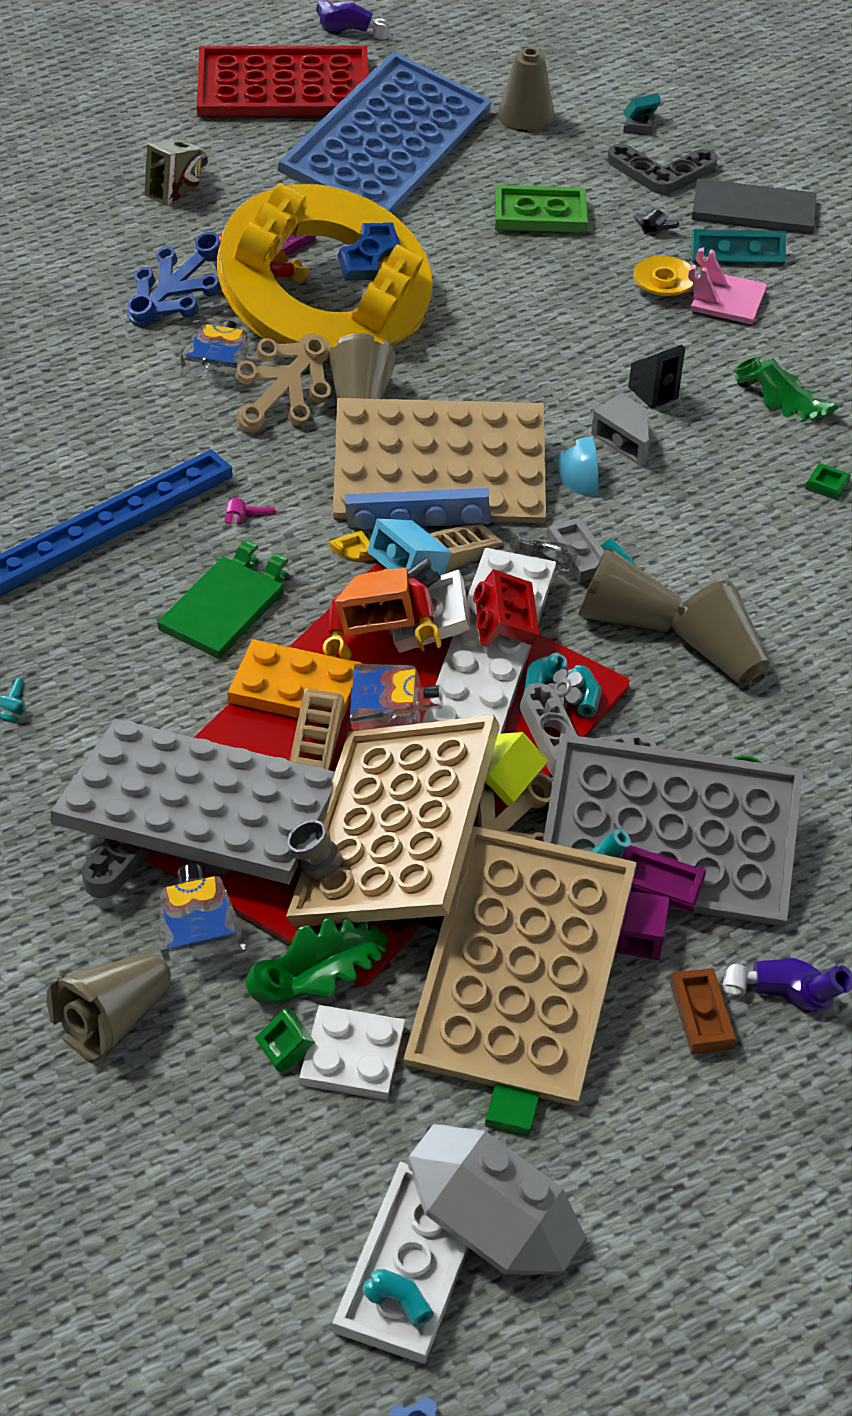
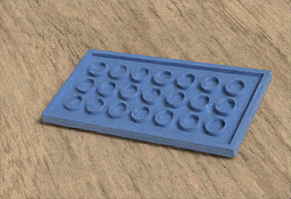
[277,51,492,213]

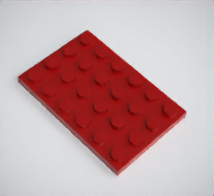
[197,46,369,117]

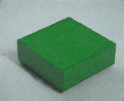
[805,463,851,500]
[255,1008,316,1072]
[485,1083,539,1137]

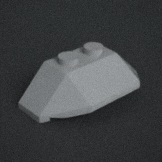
[406,1124,586,1276]

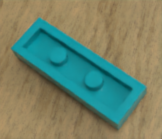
[691,229,786,264]

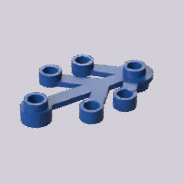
[127,232,221,325]

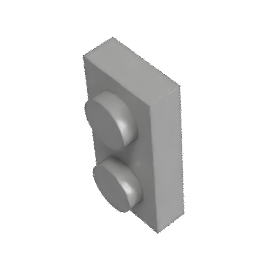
[547,518,604,583]

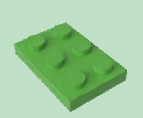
[495,185,588,233]

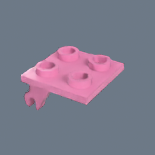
[688,247,767,325]

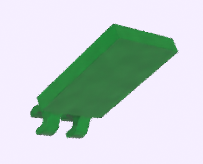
[157,540,289,659]

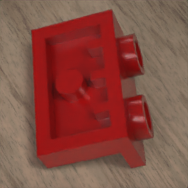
[473,569,540,647]

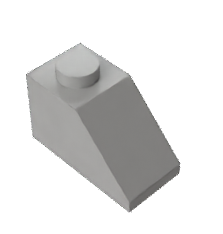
[591,393,649,467]

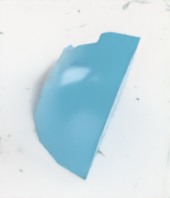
[557,436,598,497]

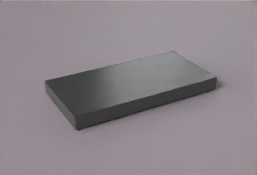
[691,179,817,234]

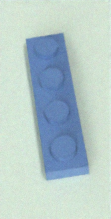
[345,487,490,529]

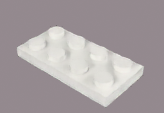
[332,1162,469,1364]

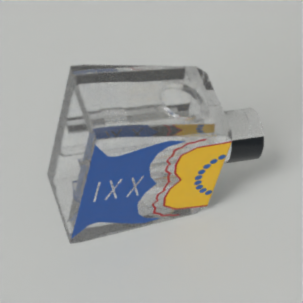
[180,321,248,387]
[350,664,443,731]
[159,864,248,968]

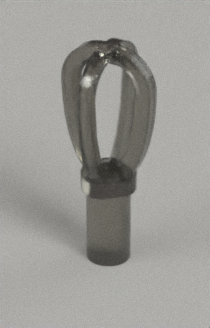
[510,535,577,571]

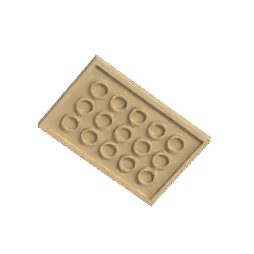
[333,398,546,523]
[286,715,500,927]
[403,826,636,1107]

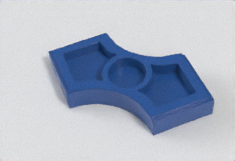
[338,222,400,281]

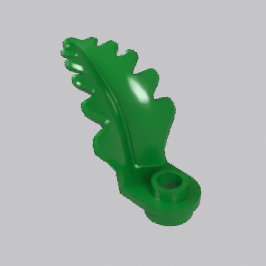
[734,356,839,422]
[245,918,389,1004]

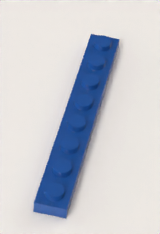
[0,449,233,595]

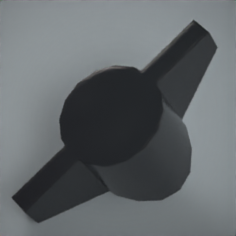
[634,209,679,237]
[408,557,441,588]

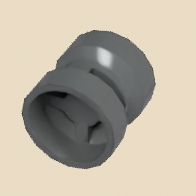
[287,820,342,880]

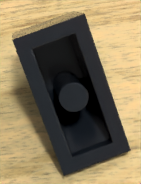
[628,344,686,409]

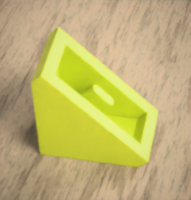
[485,732,549,806]

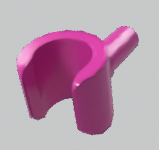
[225,498,275,524]

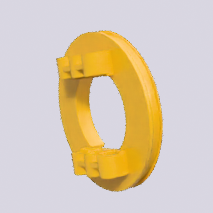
[217,183,433,363]

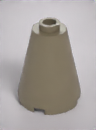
[498,47,555,132]
[329,334,396,399]
[578,548,685,633]
[671,581,770,686]
[46,953,171,1061]

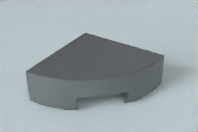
[623,113,655,135]

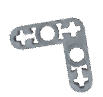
[519,683,657,777]

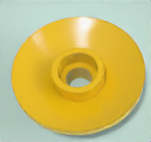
[633,255,693,296]

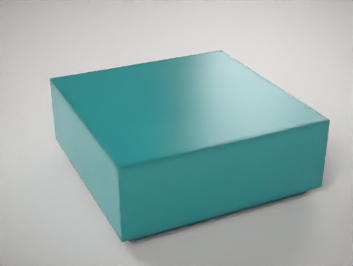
[623,93,661,120]

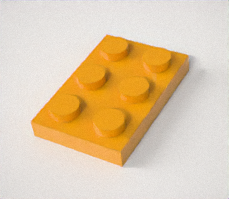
[227,639,362,725]

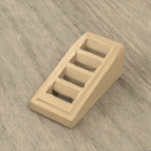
[430,524,502,573]
[290,689,345,771]

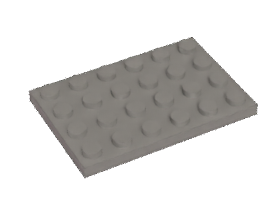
[51,719,335,884]
[543,734,804,927]

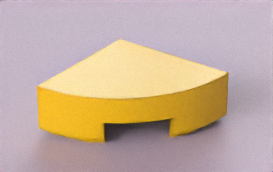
[329,531,376,562]

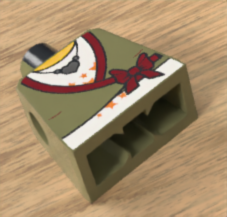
[144,138,208,206]

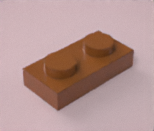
[670,968,736,1054]

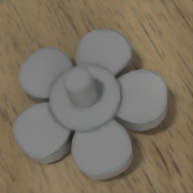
[547,669,584,709]

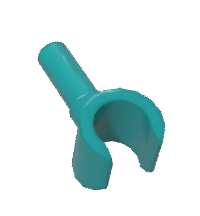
[0,678,25,723]

